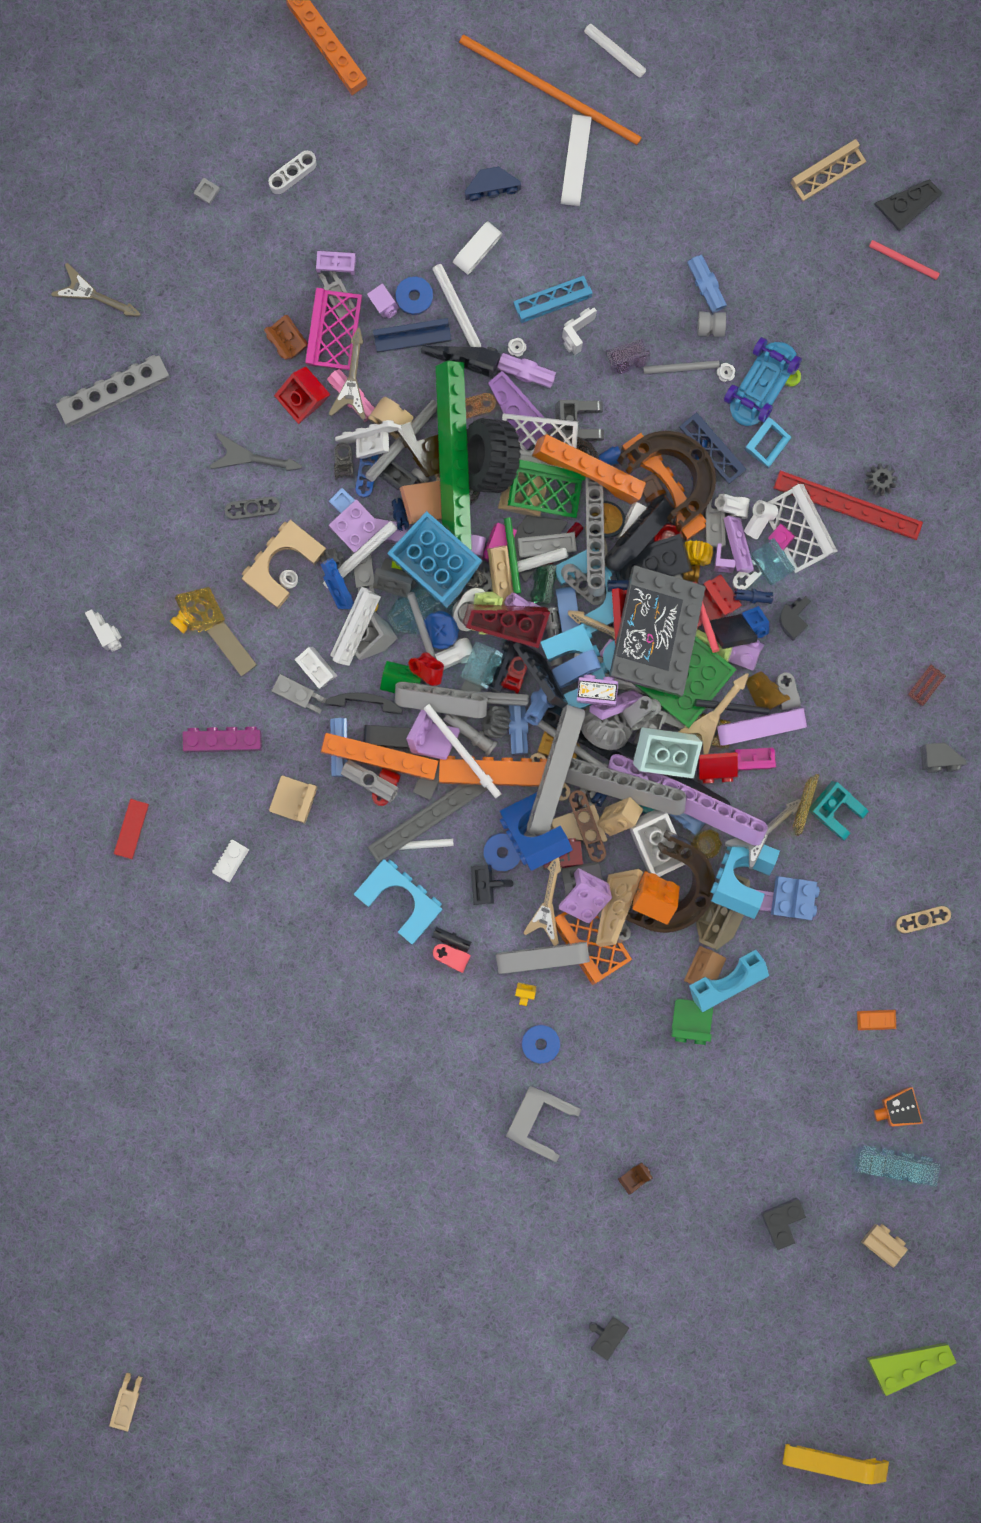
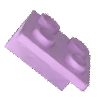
[328,499,382,553]
[406,710,460,760]
[559,868,612,923]

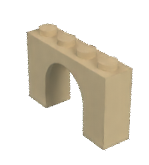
[242,520,326,609]

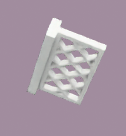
[502,413,578,468]
[768,484,838,573]

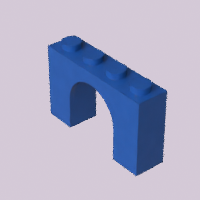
[500,792,573,871]

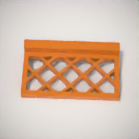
[555,912,632,985]

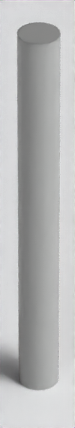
[643,360,720,374]
[407,592,436,659]

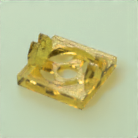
[175,587,225,633]

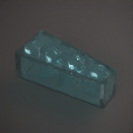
[855,1145,940,1187]

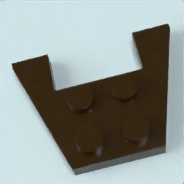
[394,422,440,478]

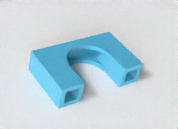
[552,548,614,634]
[541,624,608,709]
[710,837,780,919]
[354,859,443,945]

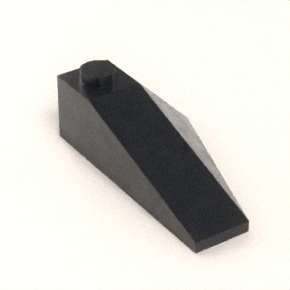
[421,346,500,379]

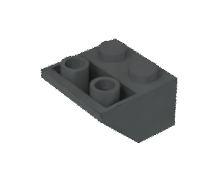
[920,743,966,773]

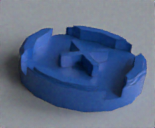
[424,611,459,649]

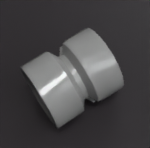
[697,311,726,337]

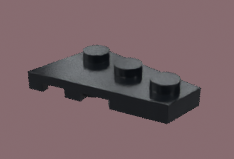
[874,179,942,232]
[487,640,516,693]

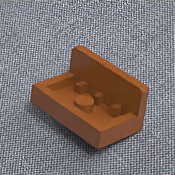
[264,315,308,360]

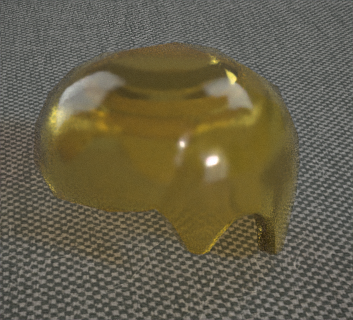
[693,829,722,859]

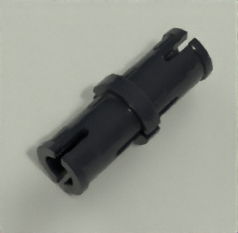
[432,927,472,953]

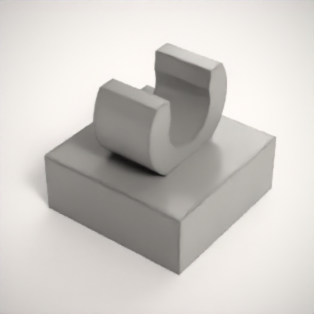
[193,178,220,205]

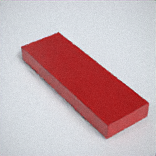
[114,799,149,860]

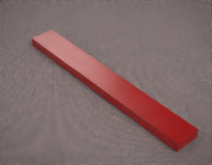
[773,470,923,540]

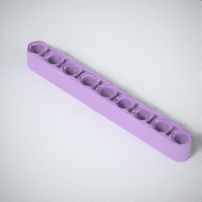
[607,754,768,845]

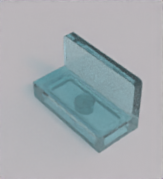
[750,538,796,586]

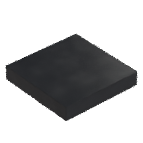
[710,614,758,649]

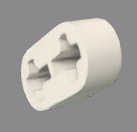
[732,560,764,590]

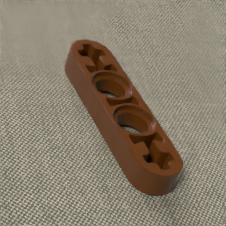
[569,790,606,862]

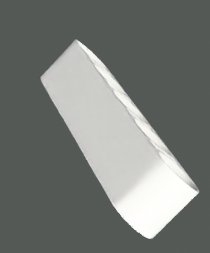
[561,114,591,206]

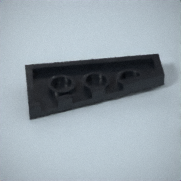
[513,642,568,709]

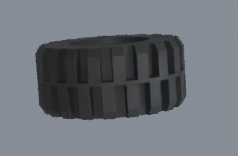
[467,418,521,493]

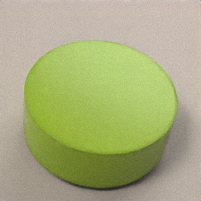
[785,370,801,387]

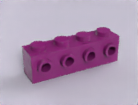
[183,727,262,753]

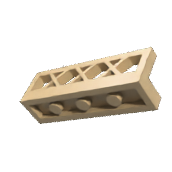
[791,139,866,201]

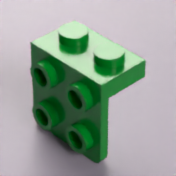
[671,999,714,1045]

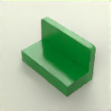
[380,661,421,693]

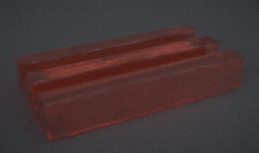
[908,664,946,706]

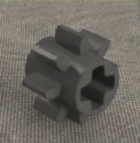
[320,548,344,569]

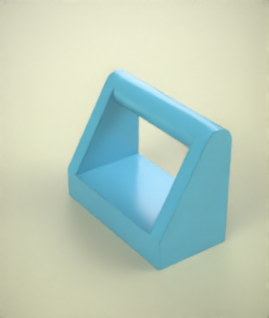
[745,417,791,468]

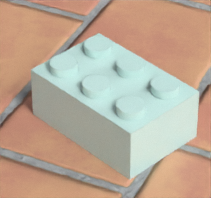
[633,727,703,778]

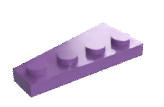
[488,371,553,450]

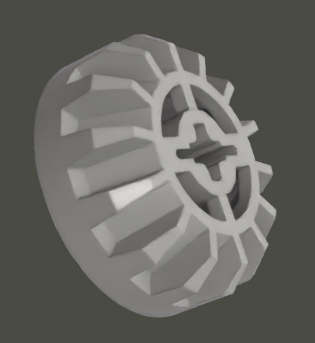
[581,706,632,750]

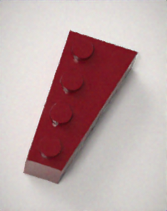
[463,604,550,648]

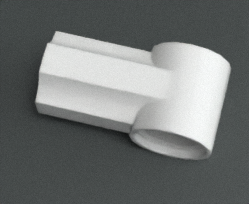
[715,494,750,519]
[744,500,778,539]
[435,638,476,669]

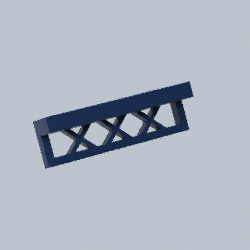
[373,318,452,353]
[679,412,746,485]

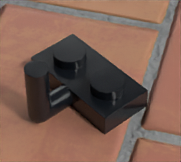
[471,865,513,905]
[589,1317,629,1361]

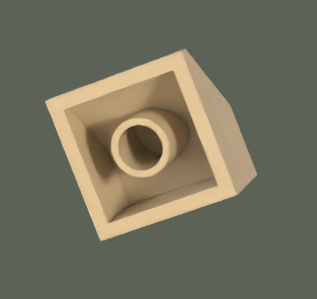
[498,472,548,516]

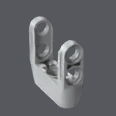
[506,1086,582,1162]

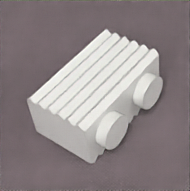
[212,840,249,883]

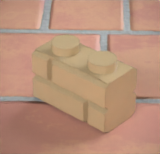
[861,1224,908,1268]

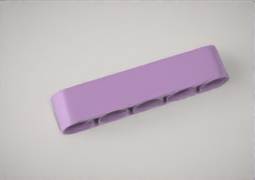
[717,708,807,745]

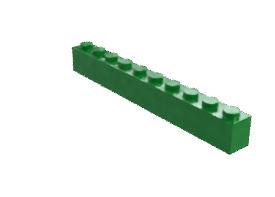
[435,361,472,550]

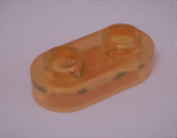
[465,393,496,418]

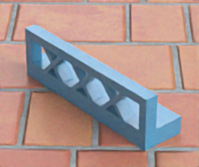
[513,276,592,323]

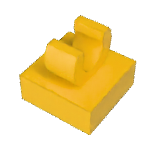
[515,982,537,1006]

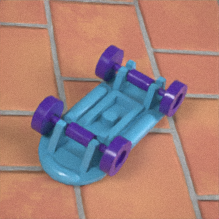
[724,337,802,426]

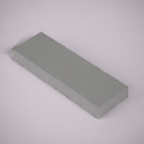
[517,532,577,558]

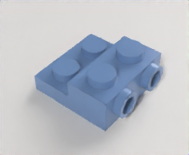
[771,876,820,920]

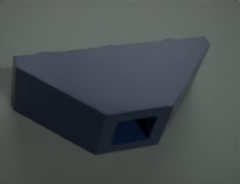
[465,166,521,201]

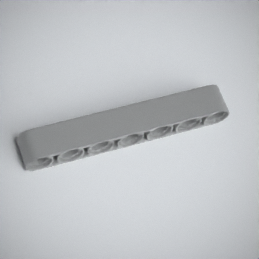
[586,477,605,597]
[527,704,585,836]
[565,758,686,815]

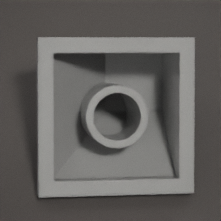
[355,612,398,660]

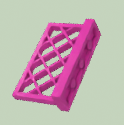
[305,288,362,370]

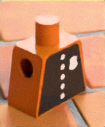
[874,1087,923,1126]

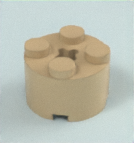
[368,397,414,439]

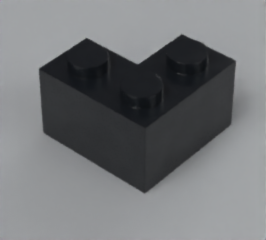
[761,1198,806,1250]

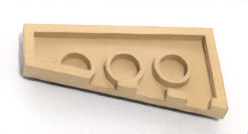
[596,869,643,947]

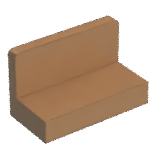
[684,946,726,984]

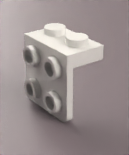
[562,308,597,355]

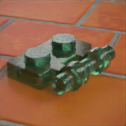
[530,564,557,605]

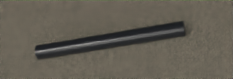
[694,699,770,715]

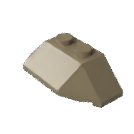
[696,874,750,950]

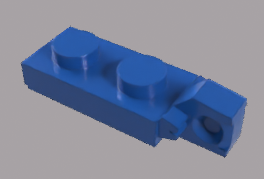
[320,558,354,609]

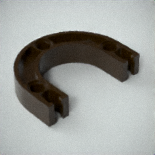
[617,431,716,532]
[625,830,715,933]

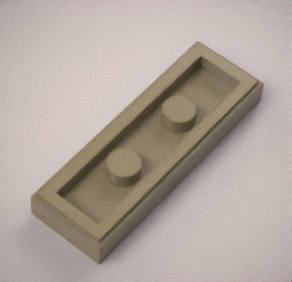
[207,620,257,677]

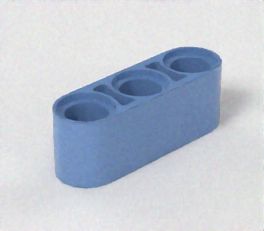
[555,587,580,632]
[552,650,601,688]

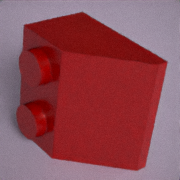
[274,366,331,424]
[697,752,738,784]

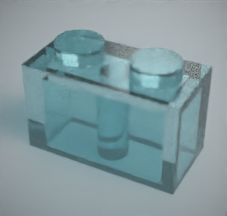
[461,642,503,689]

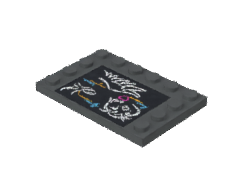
[609,565,706,697]

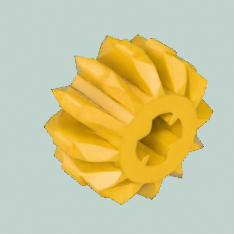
[685,540,713,566]

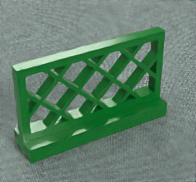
[508,459,586,518]

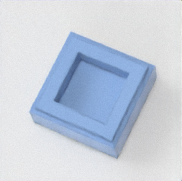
[329,488,355,513]

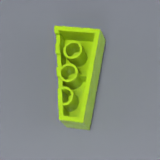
[867,1343,957,1396]

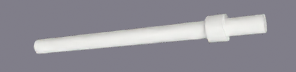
[424,704,501,799]

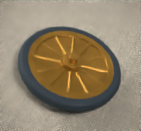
[591,501,626,538]

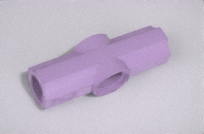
[497,353,556,389]

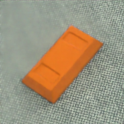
[857,1010,896,1030]

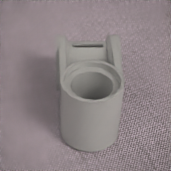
[776,673,801,711]
[622,696,661,730]

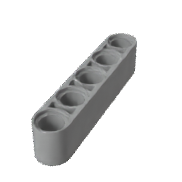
[395,682,488,718]
[495,942,590,974]

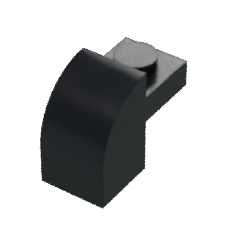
[779,596,811,641]

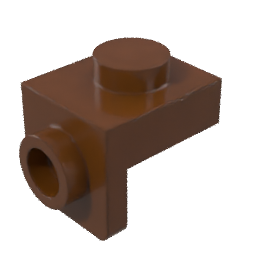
[618,1163,653,1195]

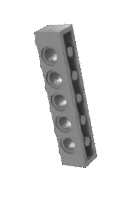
[56,355,171,427]

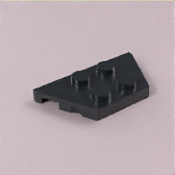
[514,515,568,582]

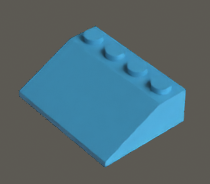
[387,511,482,608]

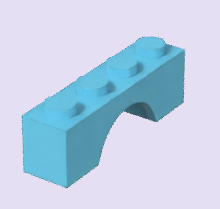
[689,950,769,1012]

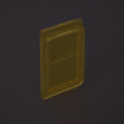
[792,774,819,836]

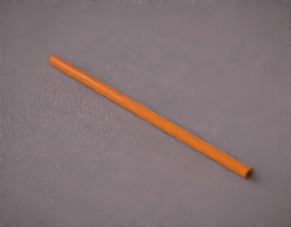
[459,34,642,145]

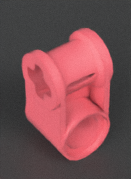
[433,944,471,973]

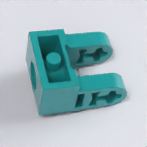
[808,781,869,841]

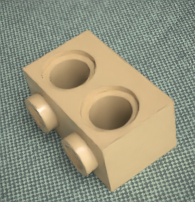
[597,797,643,836]

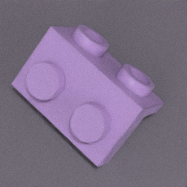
[729,640,764,670]

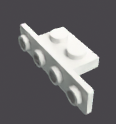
[335,420,401,459]

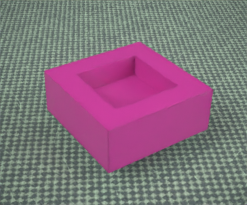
[768,524,796,551]

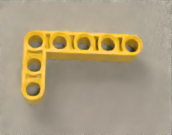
[782,1444,889,1485]

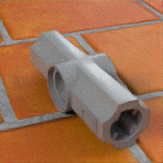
[341,760,399,803]

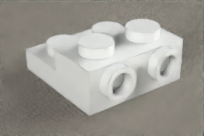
[85,609,122,652]

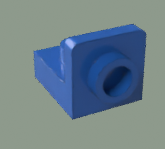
[742,606,769,638]

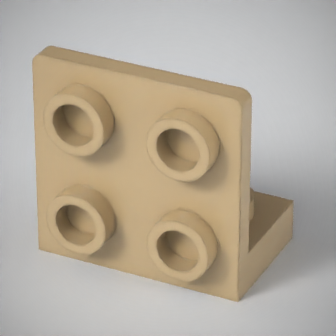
[269,776,318,824]

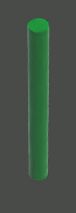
[504,517,521,594]

